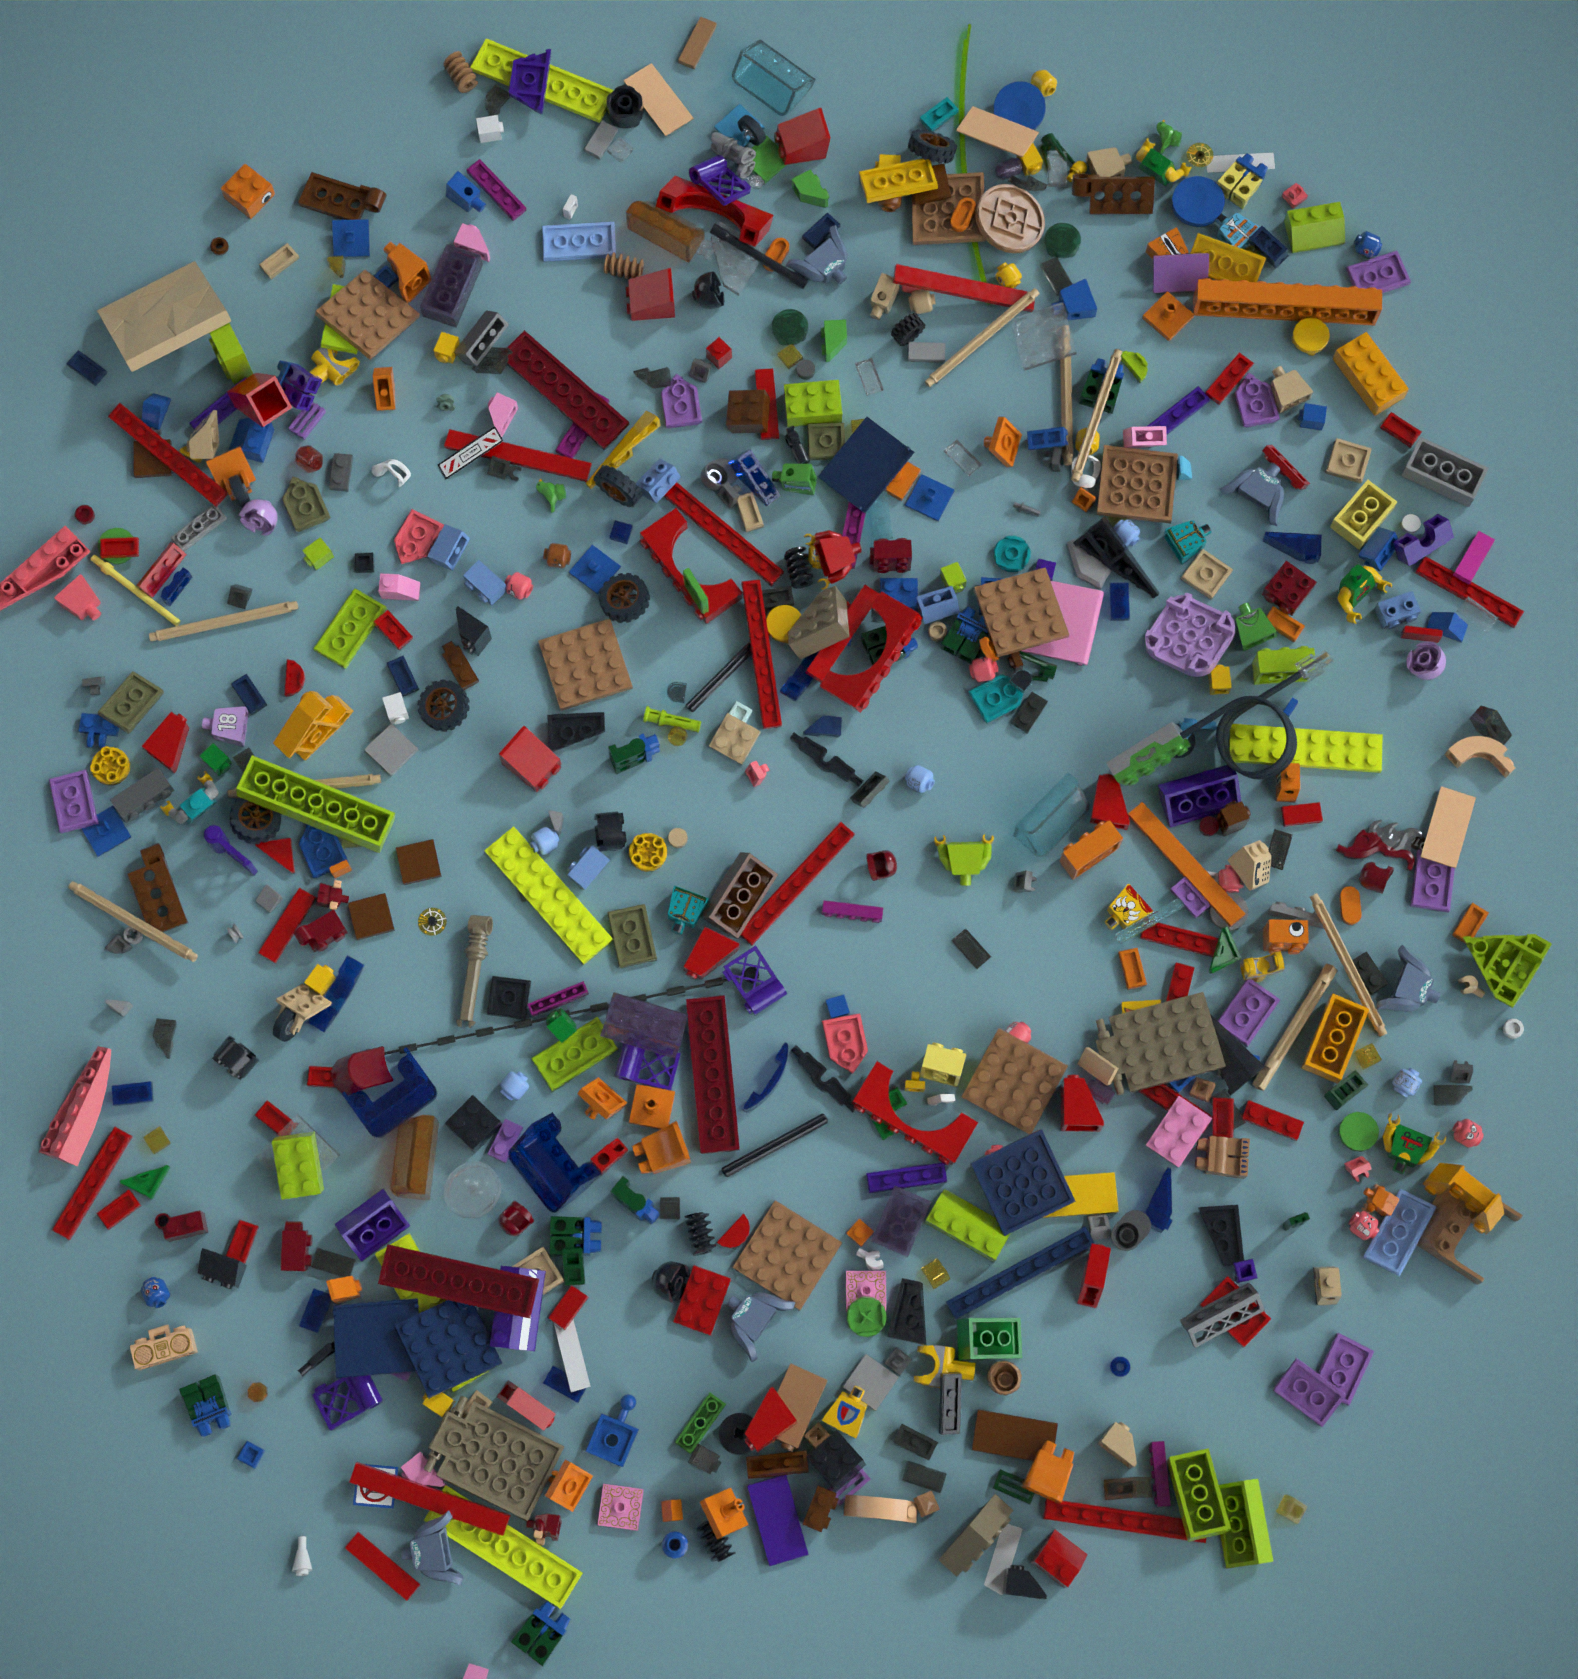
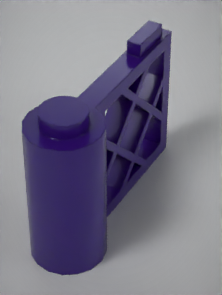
[689,155,751,206]
[204,825,258,876]
[722,945,787,1015]
[614,1036,681,1090]
[312,1375,383,1431]

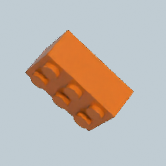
[1060,820,1123,880]

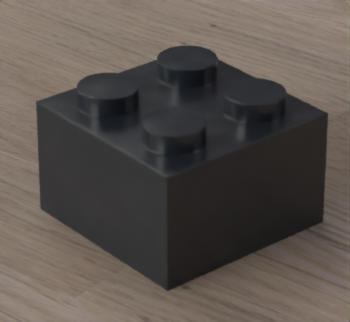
[445,1095,502,1153]
[807,1430,866,1492]

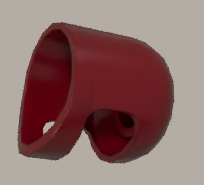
[866,850,897,881]
[1359,862,1394,894]
[498,1200,534,1237]

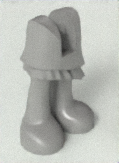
[711,132,756,179]

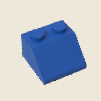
[228,417,275,463]

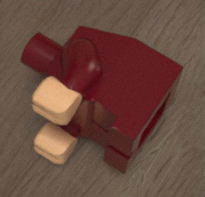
[315,880,349,910]
[526,1514,562,1545]

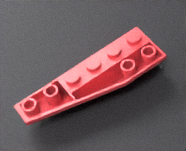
[0,525,91,611]
[39,1046,111,1166]

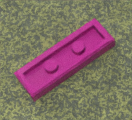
[1453,531,1495,584]

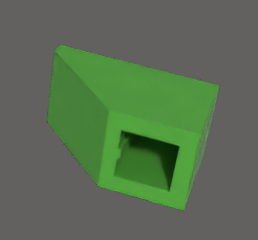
[792,169,830,208]
[820,319,847,362]

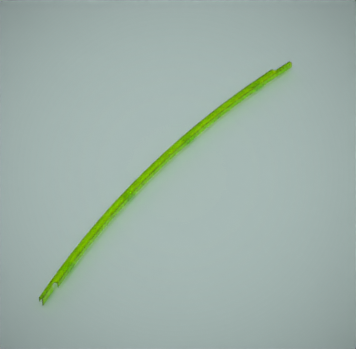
[959,24,991,306]

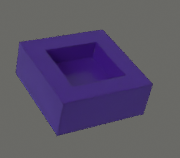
[1036,558,1056,581]

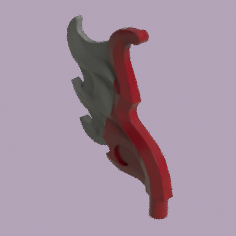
[1336,820,1424,871]

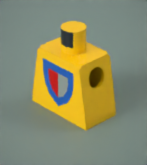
[822,1385,868,1439]

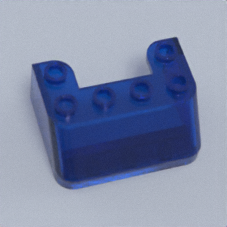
[342,1047,437,1138]
[508,1112,601,1213]

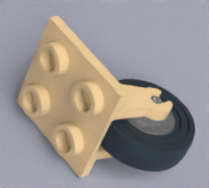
[273,984,332,1042]

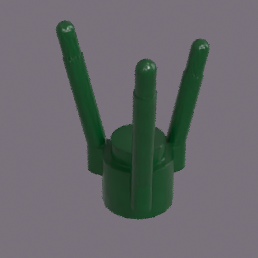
[1040,133,1075,172]
[1019,651,1057,682]

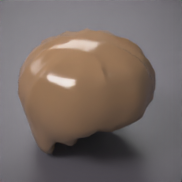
[987,1361,1022,1396]

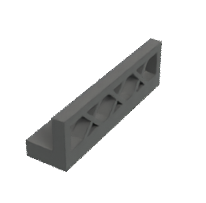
[1180,1283,1265,1348]

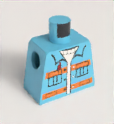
[1215,213,1260,249]

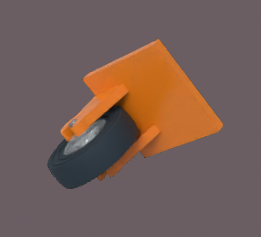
[206,446,256,508]

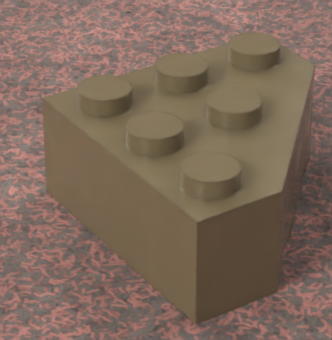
[788,586,849,659]
[939,1494,1014,1577]

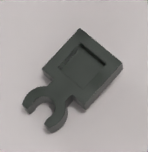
[487,456,522,481]

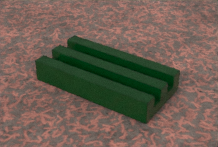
[1283,1212,1310,1231]
[992,1469,1035,1505]

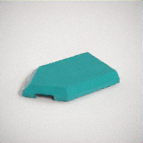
[968,674,1024,723]

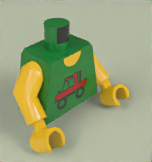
[1136,138,1192,186]
[1337,564,1392,624]
[1382,1113,1446,1174]

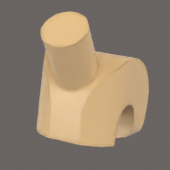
[1458,975,1485,998]

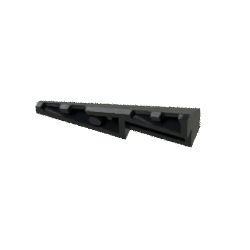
[1073,516,1159,599]
[1210,1014,1265,1096]

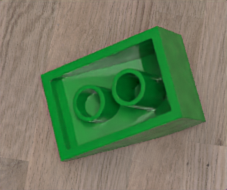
[957,1318,1022,1360]

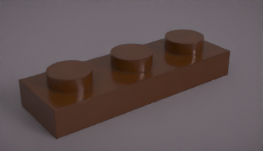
[746,1451,809,1479]

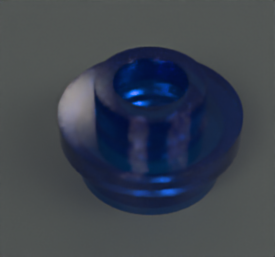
[1110,1357,1130,1377]

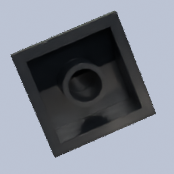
[456,606,492,656]
[198,1248,247,1290]
[1002,1565,1047,1599]

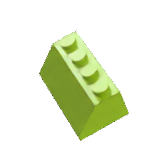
[925,1189,1011,1263]
[1219,1479,1274,1569]

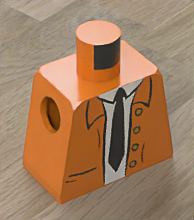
[1146,227,1189,259]
[1276,763,1300,802]

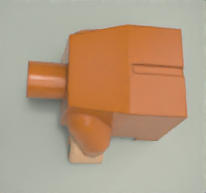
[1362,1184,1400,1216]

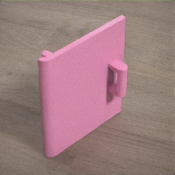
[1021,581,1104,666]

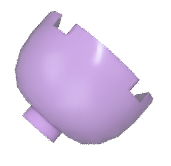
[239,499,278,536]
[1406,641,1446,680]

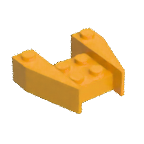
[273,691,354,761]
[1422,1163,1504,1235]

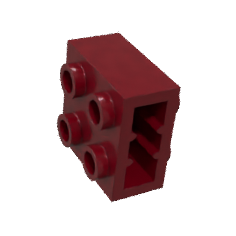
[869,538,912,574]
[1262,560,1317,616]

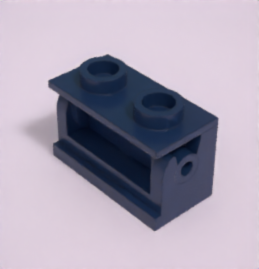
[1249,226,1289,269]

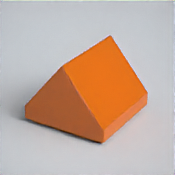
[1072,487,1096,513]
[661,1499,683,1522]

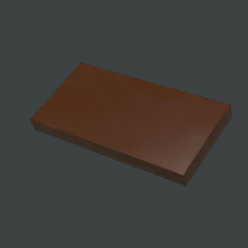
[972,1410,1058,1461]

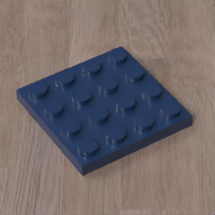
[970,1129,1076,1236]
[394,1300,502,1399]

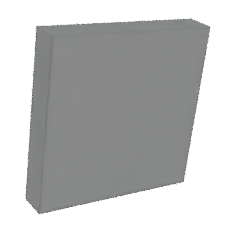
[364,723,418,777]
[843,1354,899,1411]

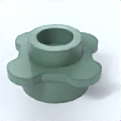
[436,394,455,411]

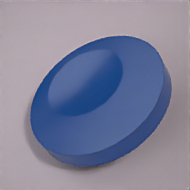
[994,81,1046,130]
[1172,176,1225,227]

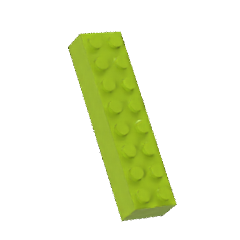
[236,755,395,853]

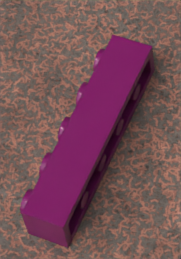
[822,900,884,923]
[527,981,589,1017]
[1148,1441,1171,1507]

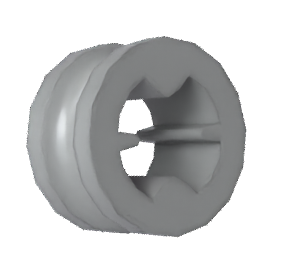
[226,923,244,943]
[123,926,143,945]

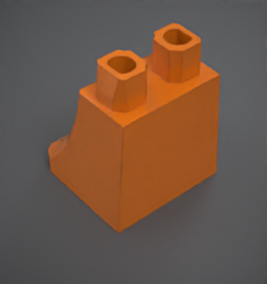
[383,242,432,303]
[632,1121,691,1174]
[1021,1440,1074,1504]

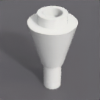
[292,1536,312,1576]

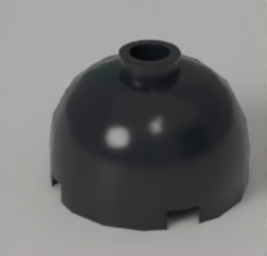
[692,271,725,309]
[652,1261,689,1303]

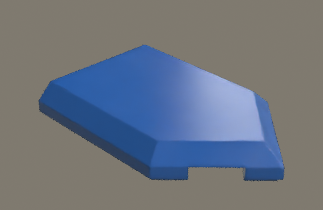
[299,825,349,878]

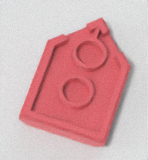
[394,509,444,564]
[822,1013,868,1074]

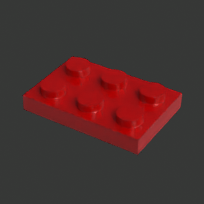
[673,1265,731,1336]
[1200,1276,1271,1348]

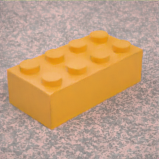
[1333,332,1409,416]
[1301,994,1369,1084]

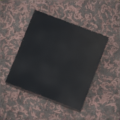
[487,976,532,1019]

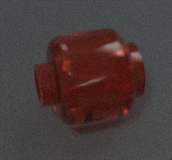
[295,445,323,473]

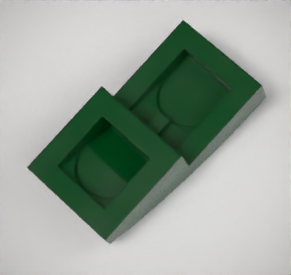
[562,1248,585,1286]

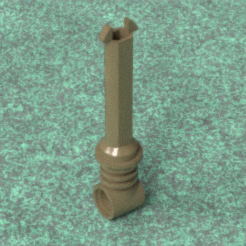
[456,915,493,1028]

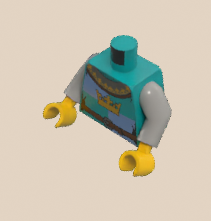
[160,771,219,825]

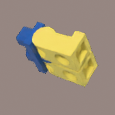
[1217,153,1268,209]

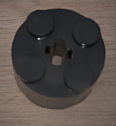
[606,85,643,128]
[594,811,627,852]
[212,1035,259,1080]
[719,1413,753,1456]

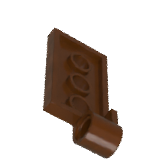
[298,172,387,220]
[1072,173,1155,214]
[127,843,189,933]

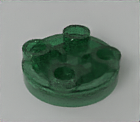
[1044,223,1081,258]
[772,309,808,345]

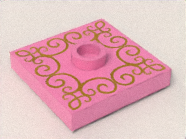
[846,1271,886,1312]
[597,1484,644,1531]

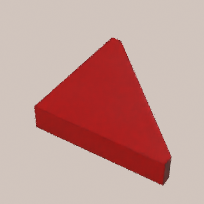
[255,838,295,874]

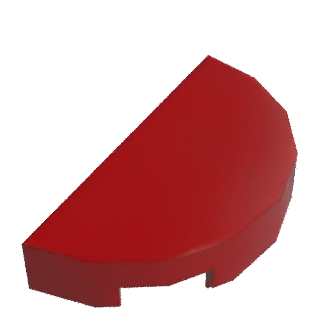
[284,659,305,697]
[717,1213,750,1248]

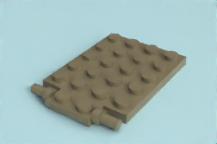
[1095,992,1226,1096]
[423,1396,564,1521]

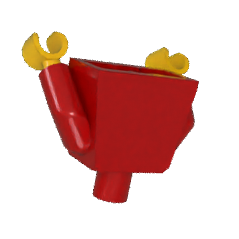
[804,530,862,590]

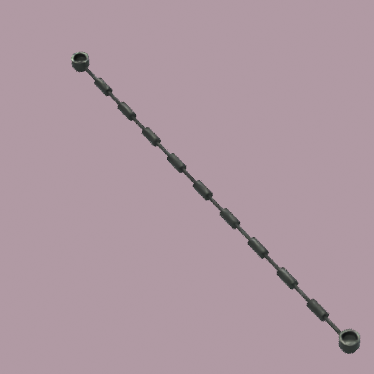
[366,967,759,1055]

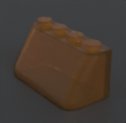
[626,200,705,263]
[391,1115,439,1200]

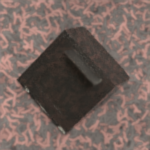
[227,584,252,609]
[660,1197,680,1219]

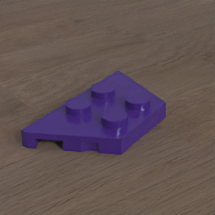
[509,49,552,114]

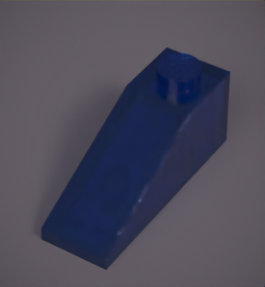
[728,449,781,506]
[1263,531,1322,564]
[1145,1167,1173,1233]

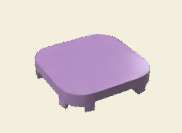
[1145,593,1235,677]

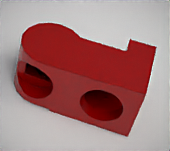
[590,1138,628,1176]

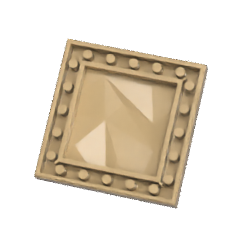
[97,261,231,372]

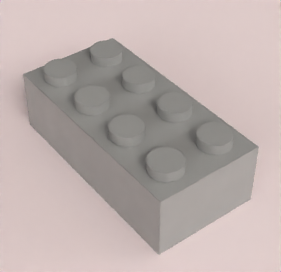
[1401,437,1489,507]

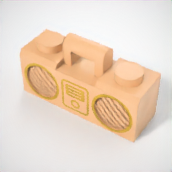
[130,1324,198,1371]

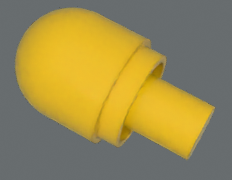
[1066,160,1087,182]

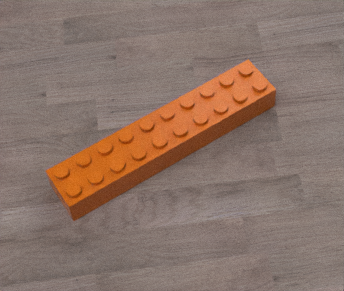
[1193,278,1382,326]

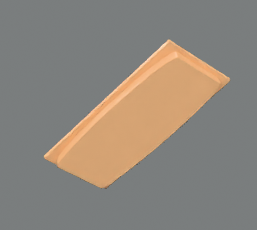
[624,63,694,136]
[956,106,1039,157]
[1420,786,1476,869]

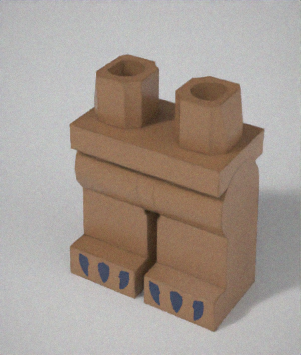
[1195,1136,1250,1179]

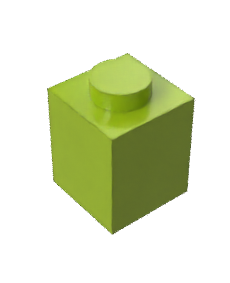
[302,537,334,570]
[940,561,967,594]

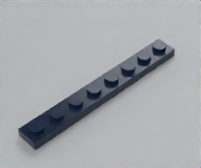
[946,1226,1095,1320]

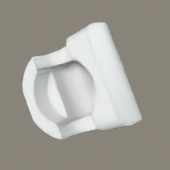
[856,1248,884,1271]

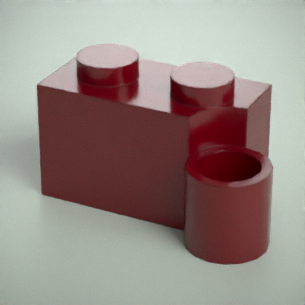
[293,909,348,953]
[155,1210,208,1242]
[281,1221,313,1271]

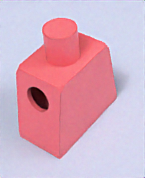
[54,574,101,621]

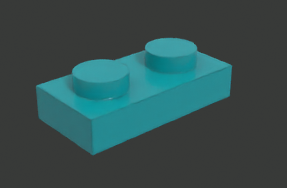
[919,97,959,131]

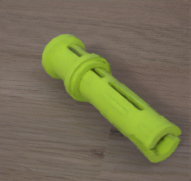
[643,706,701,733]

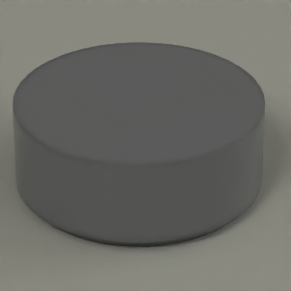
[797,360,815,379]

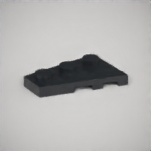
[547,712,605,752]
[1198,1205,1244,1266]
[887,1278,927,1346]

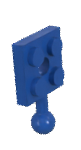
[585,1394,639,1467]

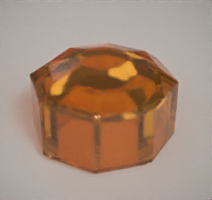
[248,1382,268,1402]

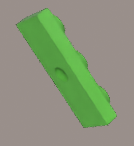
[674,1393,726,1454]

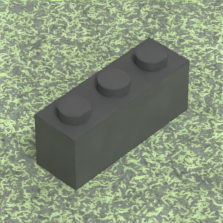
[454,310,509,366]
[110,768,174,823]

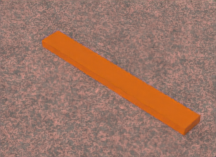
[1128,802,1246,927]

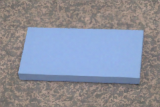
[542,222,616,262]
[1363,1189,1436,1277]

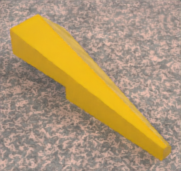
[586,411,660,489]

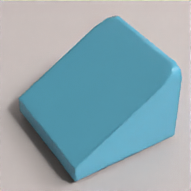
[1177,456,1192,480]

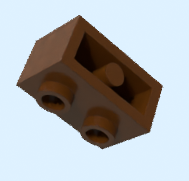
[1216,801,1251,837]
[803,1485,839,1532]

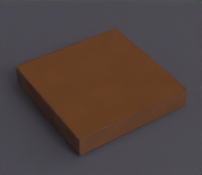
[914,163,951,205]
[134,439,172,478]
[396,839,442,885]
[348,893,395,941]

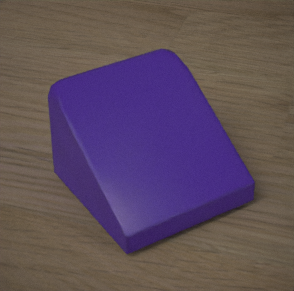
[1233,1259,1258,1283]

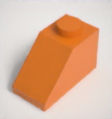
[373,367,396,411]
[326,1276,362,1304]

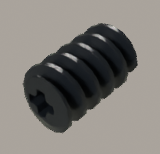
[784,547,813,589]
[684,1212,716,1256]
[696,1520,736,1562]

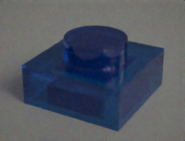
[609,520,633,544]

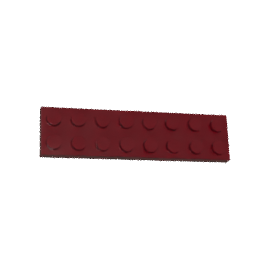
[499,330,630,450]
[686,995,740,1154]
[378,1244,539,1319]

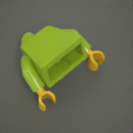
[934,834,994,886]

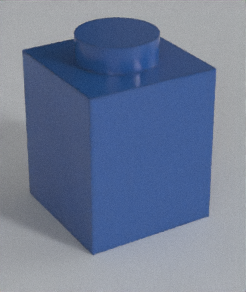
[1298,403,1327,431]

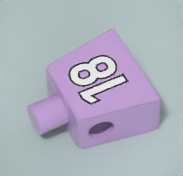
[202,707,249,747]

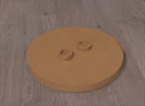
[975,184,1045,253]

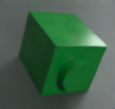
[200,743,232,776]
[546,1008,577,1043]

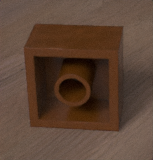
[726,389,770,433]

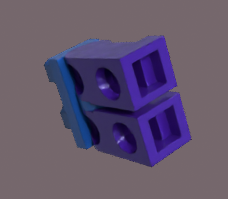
[276,360,323,411]

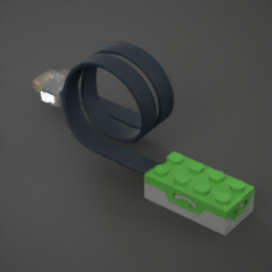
[1106,650,1334,786]

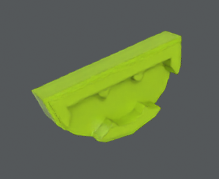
[1121,351,1148,383]

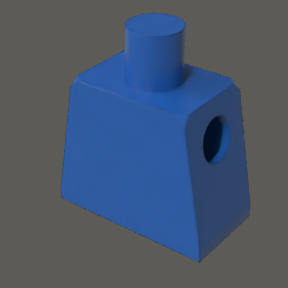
[446,171,486,213]
[1051,279,1097,321]

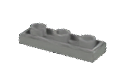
[170,505,227,552]
[1268,902,1324,929]

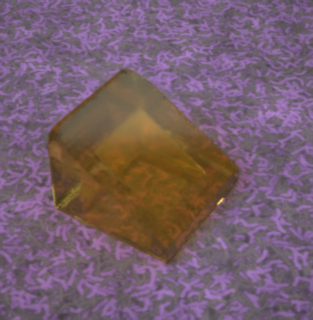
[921,1258,950,1289]
[1276,1494,1307,1525]

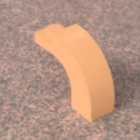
[1444,736,1515,778]
[844,1495,918,1523]

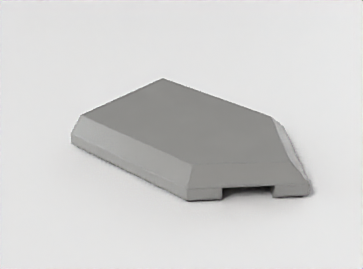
[1067,539,1112,590]

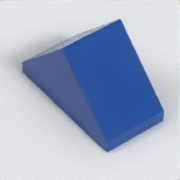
[142,393,171,430]
[1427,612,1468,643]

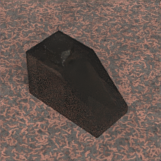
[1469,705,1512,745]
[688,1444,722,1475]
[1104,1477,1152,1500]

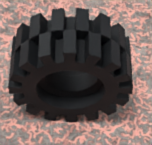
[891,313,926,346]

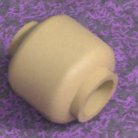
[908,289,936,314]

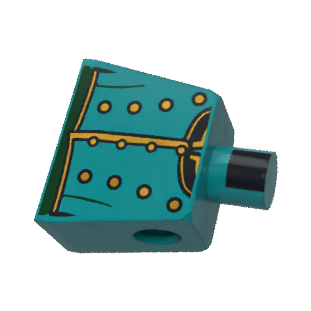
[1163,520,1212,565]
[668,885,709,935]

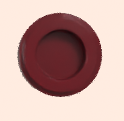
[75,505,95,525]
[1199,816,1219,836]

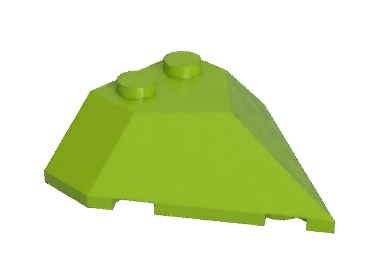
[1463,934,1552,1008]

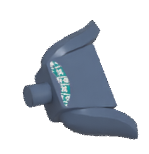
[786,225,848,285]
[1219,464,1284,526]
[1377,944,1441,1012]
[727,1292,795,1363]
[401,1510,463,1586]

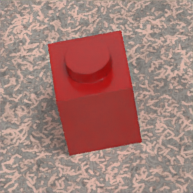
[706,337,732,369]

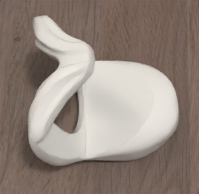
[1071,455,1101,488]
[372,459,411,487]

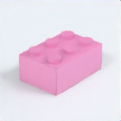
[1145,1096,1212,1168]

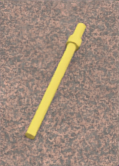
[91,555,181,626]

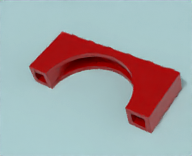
[656,176,774,247]
[639,508,743,624]
[820,591,922,713]
[851,1061,978,1165]

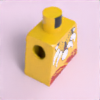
[1104,884,1153,930]

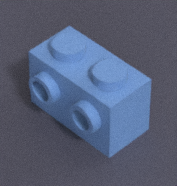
[636,458,681,503]
[427,524,470,571]
[463,560,506,606]
[916,586,960,624]
[1374,591,1421,629]
[566,845,610,890]

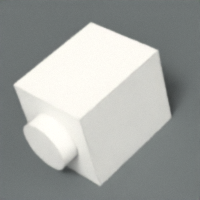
[476,115,504,143]
[383,692,409,724]

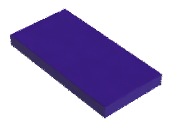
[747,1475,809,1566]

